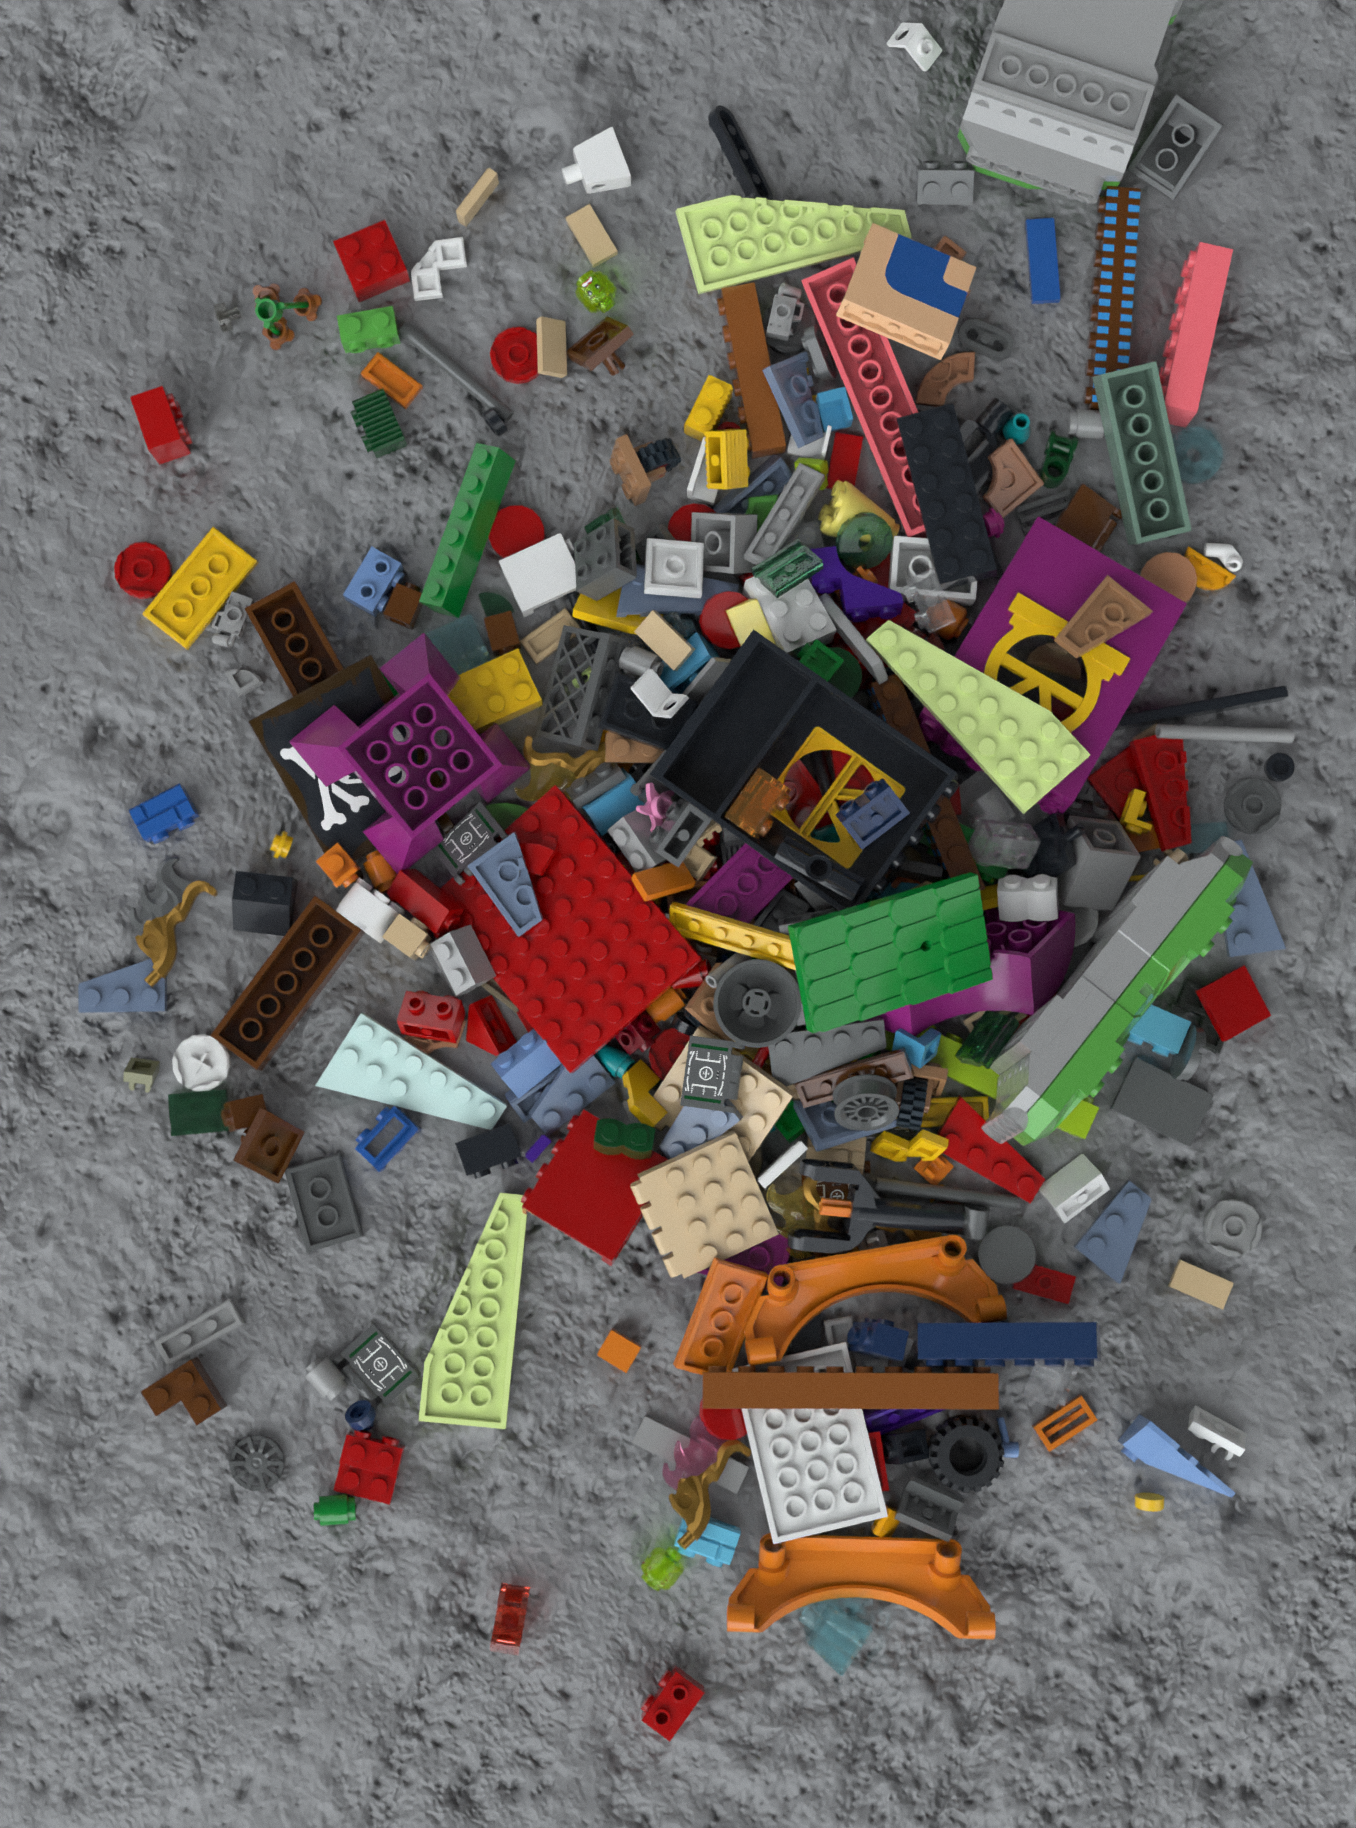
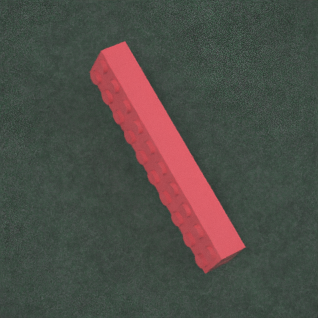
[801,257,927,538]

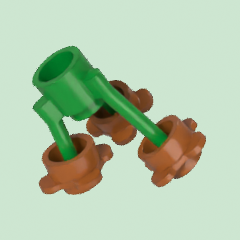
[252,283,322,350]

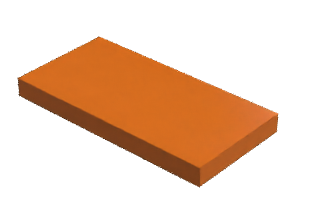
[673,1257,769,1375]

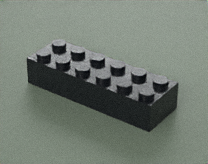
[897,403,997,591]

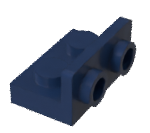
[836,779,910,850]

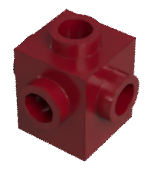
[615,1010,661,1056]

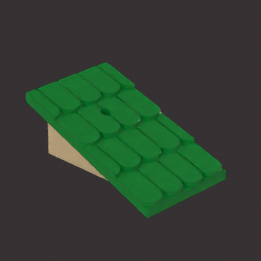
[788,872,993,1033]

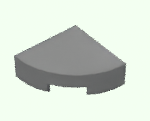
[224,668,264,698]

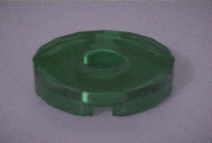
[836,512,893,569]

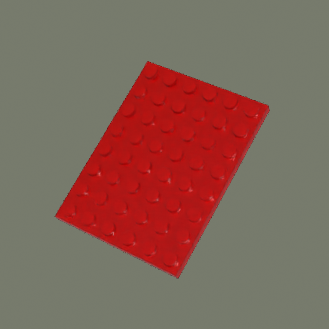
[440,785,702,1073]

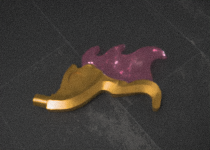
[662,1415,752,1550]

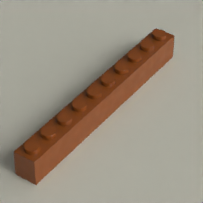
[702,1366,999,1409]

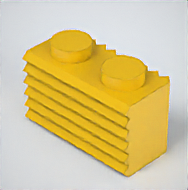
[684,375,733,442]
[704,429,750,489]

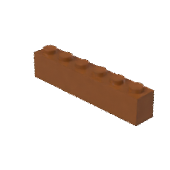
[717,282,786,459]

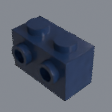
[847,1318,909,1361]

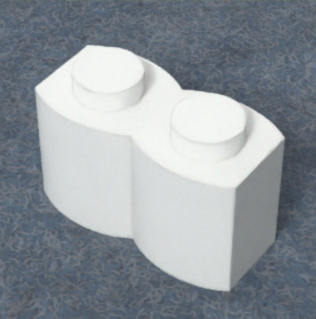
[997,874,1059,922]

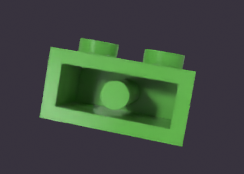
[337,306,401,353]

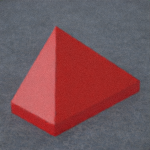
[466,995,517,1056]

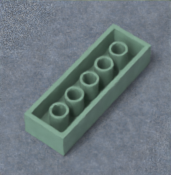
[1092,361,1192,545]

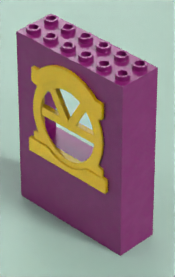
[917,516,1187,815]

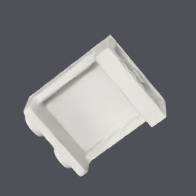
[499,533,576,617]

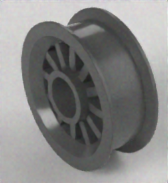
[833,1074,899,1131]

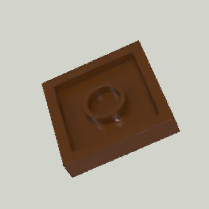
[566,316,634,376]
[233,1108,305,1184]

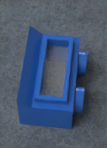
[355,1106,422,1172]

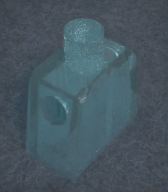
[798,1603,873,1676]

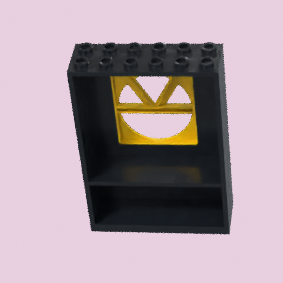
[650,629,959,911]

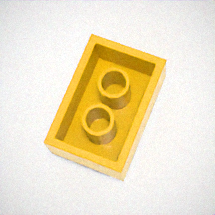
[448,648,543,735]

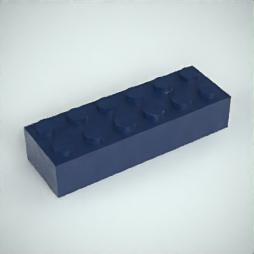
[917,1322,1101,1367]

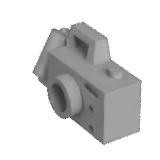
[766,282,805,341]
[211,591,255,648]

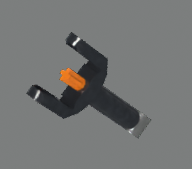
[787,1159,990,1254]

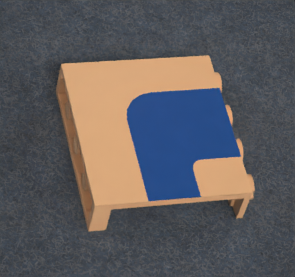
[836,223,976,360]

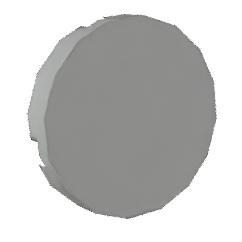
[1203,1199,1263,1257]

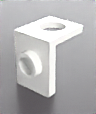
[886,22,942,71]
[787,425,832,460]
[631,669,689,718]

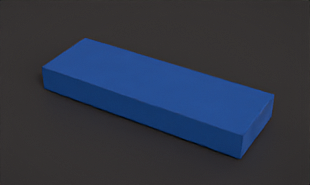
[1025,218,1061,304]

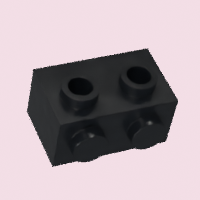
[455,1123,523,1179]

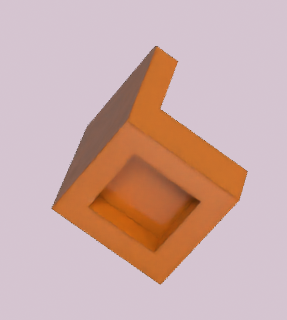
[597,1328,642,1373]

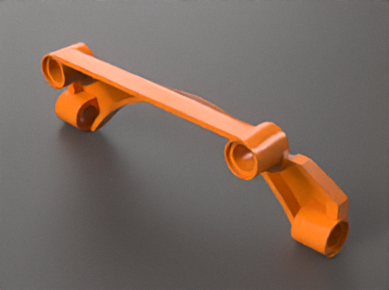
[744,1235,1007,1366]
[727,1533,996,1640]

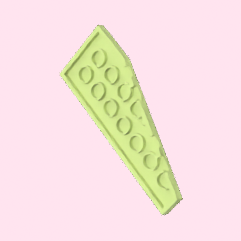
[675,195,912,294]
[866,620,1090,814]
[419,1193,527,1429]

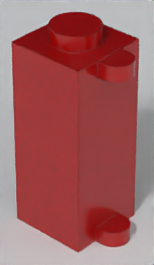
[387,869,464,939]

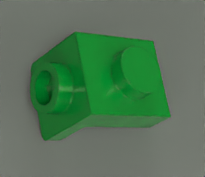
[775,1100,805,1143]

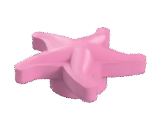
[636,782,674,832]

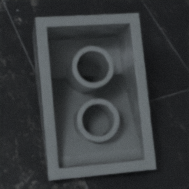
[1128,95,1226,200]

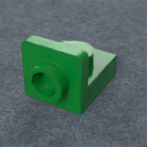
[797,639,844,682]

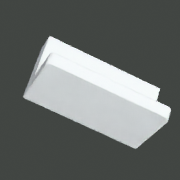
[687,437,719,506]
[1039,1154,1110,1224]

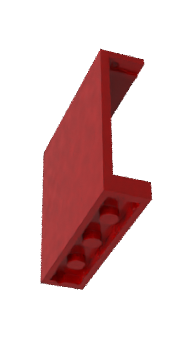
[520,1109,668,1267]

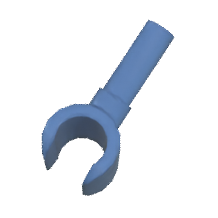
[997,1417,1019,1458]

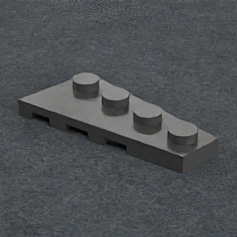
[768,1017,887,1087]

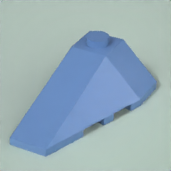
[1118,1414,1236,1497]

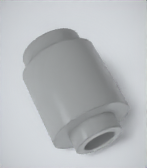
[1067,409,1104,439]
[619,646,664,678]
[306,1357,348,1401]

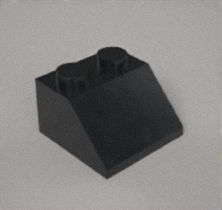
[232,871,298,936]

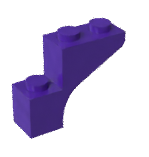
[806,546,903,622]

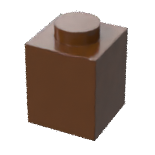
[383,582,423,630]
[484,611,521,656]
[221,1094,267,1132]

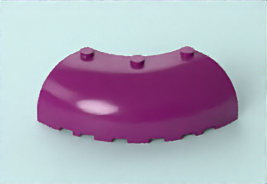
[872,907,1076,1036]

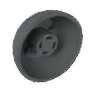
[713,959,802,1048]

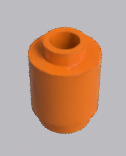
[363,850,397,894]
[646,987,687,1024]

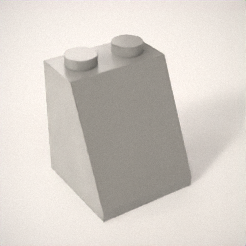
[1055,816,1141,911]

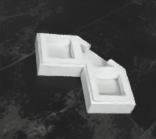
[411,237,467,301]

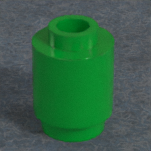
[314,1494,356,1526]

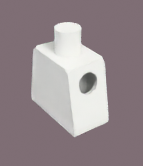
[561,127,631,194]

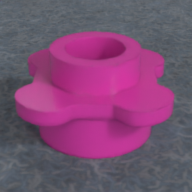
[983,507,1005,538]

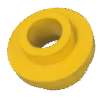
[270,831,293,859]

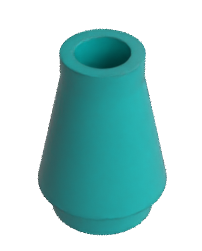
[1003,413,1031,444]
[594,1044,635,1079]

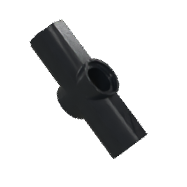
[774,835,866,902]

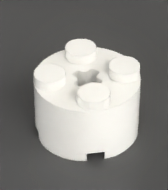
[336,878,406,943]

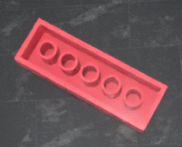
[1159,242,1233,428]

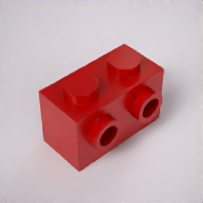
[397,990,466,1044]
[640,1666,705,1742]

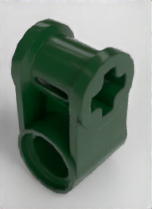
[1039,430,1079,489]

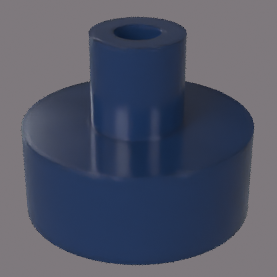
[345,1400,376,1431]

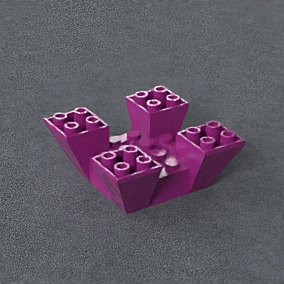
[289,633,532,874]

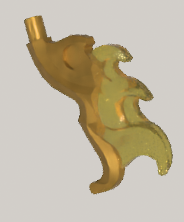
[514,735,605,801]
[766,1176,860,1259]

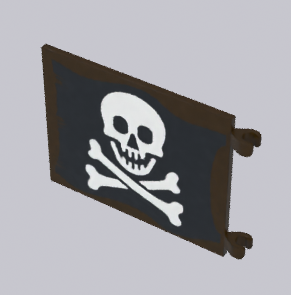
[248,654,455,883]

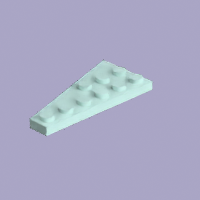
[315,1012,508,1130]

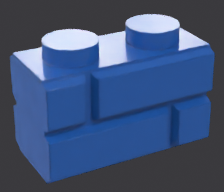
[129,783,199,844]

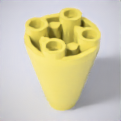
[818,480,900,545]

